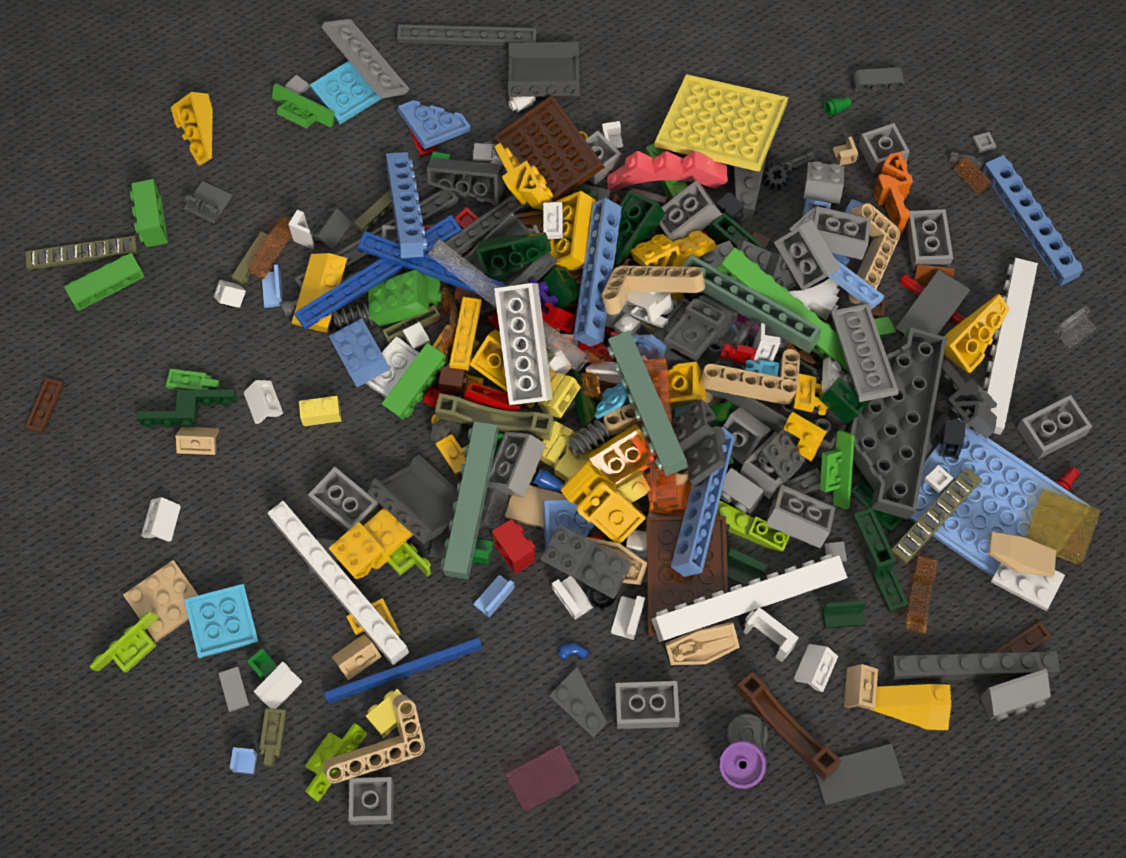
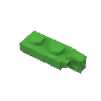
[165,369,221,390]

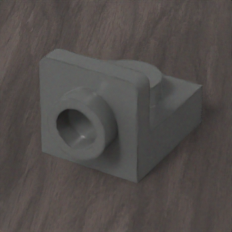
[430,419,462,442]

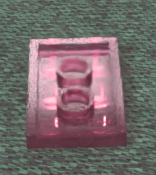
[505,745,580,812]

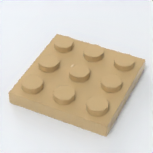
[123,560,199,642]

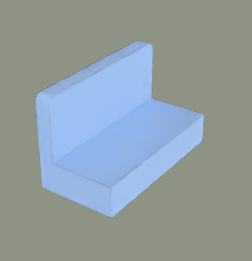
[262,264,283,308]
[474,575,515,617]

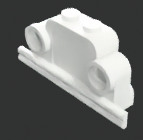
[621,291,674,328]

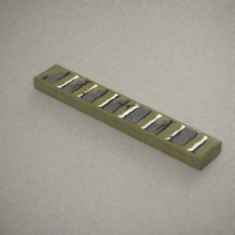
[25,236,138,270]
[892,467,982,565]

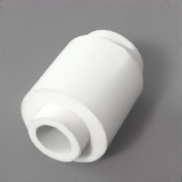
[508,97,536,113]

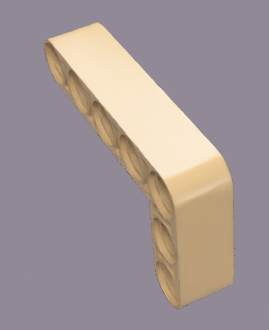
[848,203,900,304]
[602,266,705,315]
[700,349,800,404]
[603,404,689,485]
[322,694,425,783]

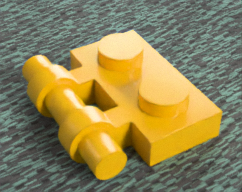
[793,374,828,415]

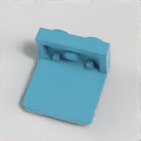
[595,382,630,419]

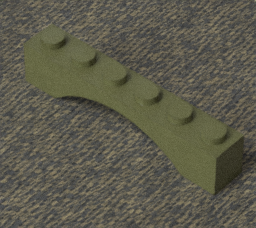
[435,393,554,441]

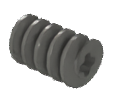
[333,303,374,331]
[567,420,610,460]

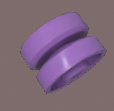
[720,740,767,789]

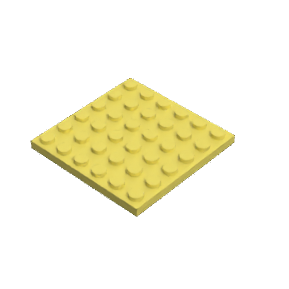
[655,74,788,172]

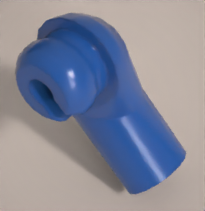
[558,643,589,659]

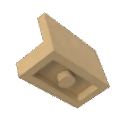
[176,427,219,455]
[332,634,382,681]
[844,664,878,710]

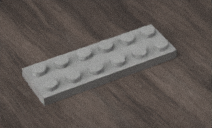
[321,19,409,99]
[831,304,898,402]

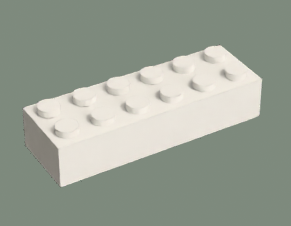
[494,283,553,405]

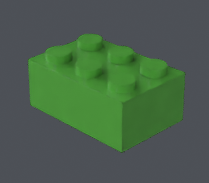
[130,179,168,247]
[368,269,429,327]

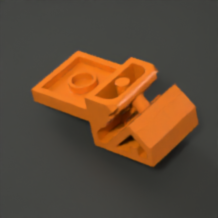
[873,152,913,235]

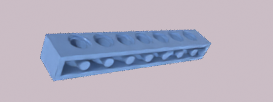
[386,152,427,258]
[982,155,1083,286]
[573,198,622,346]
[671,427,735,577]

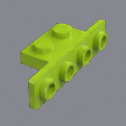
[387,542,431,577]
[90,611,159,673]
[305,723,367,802]

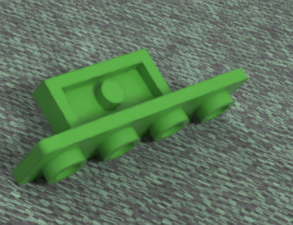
[272,83,335,129]
[820,430,854,509]

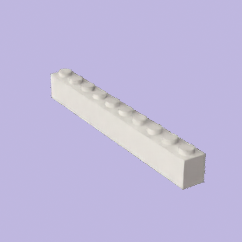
[983,258,1038,435]
[268,501,409,666]
[651,554,847,642]

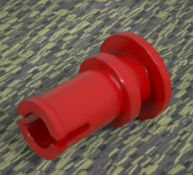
[1055,467,1080,492]

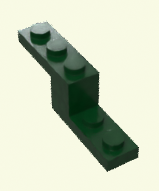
[701,212,765,249]
[136,389,238,428]
[853,508,909,613]

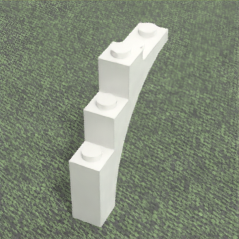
[789,278,840,320]

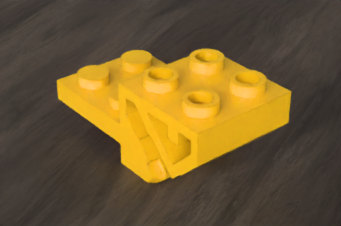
[495,143,554,210]
[630,230,717,267]
[561,460,646,544]
[328,508,413,580]

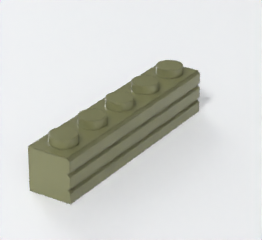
[354,190,393,233]
[231,232,272,285]
[382,305,440,345]

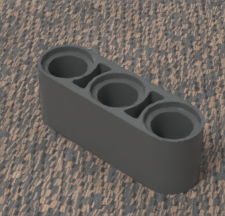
[852,67,905,93]

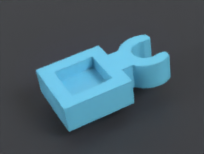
[745,360,779,377]

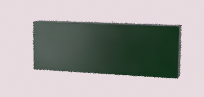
[851,479,904,533]

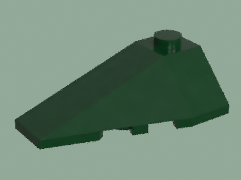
[614,190,666,265]
[475,232,552,281]
[569,358,615,429]

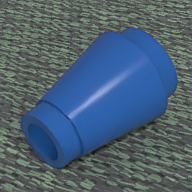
[534,469,564,493]

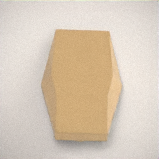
[988,532,1056,577]
[585,537,647,585]
[665,622,740,665]

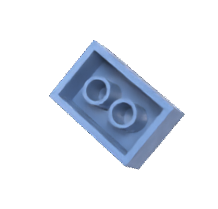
[329,318,390,387]

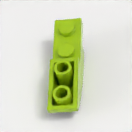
[716,501,790,552]

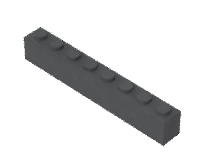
[890,652,1060,681]

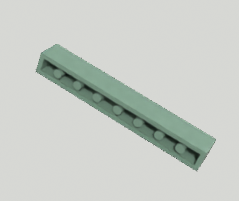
[682,255,821,353]
[607,330,688,476]
[441,422,499,579]

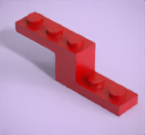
[423,381,524,412]

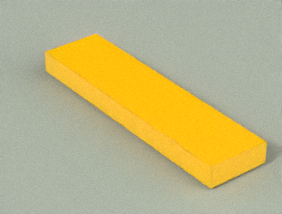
[449,297,482,370]

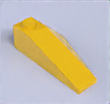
[171,92,213,165]
[944,294,1010,373]
[651,362,706,407]
[872,684,951,730]

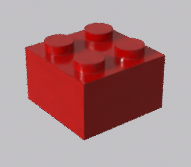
[492,519,536,574]

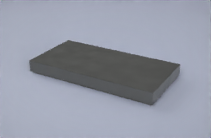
[895,270,970,335]
[814,744,905,806]

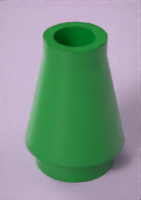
[823,97,851,116]

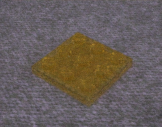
[1025,489,1101,565]

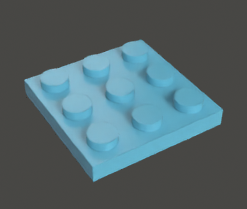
[310,61,380,124]
[184,584,258,658]

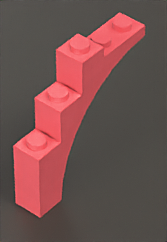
[607,151,727,192]

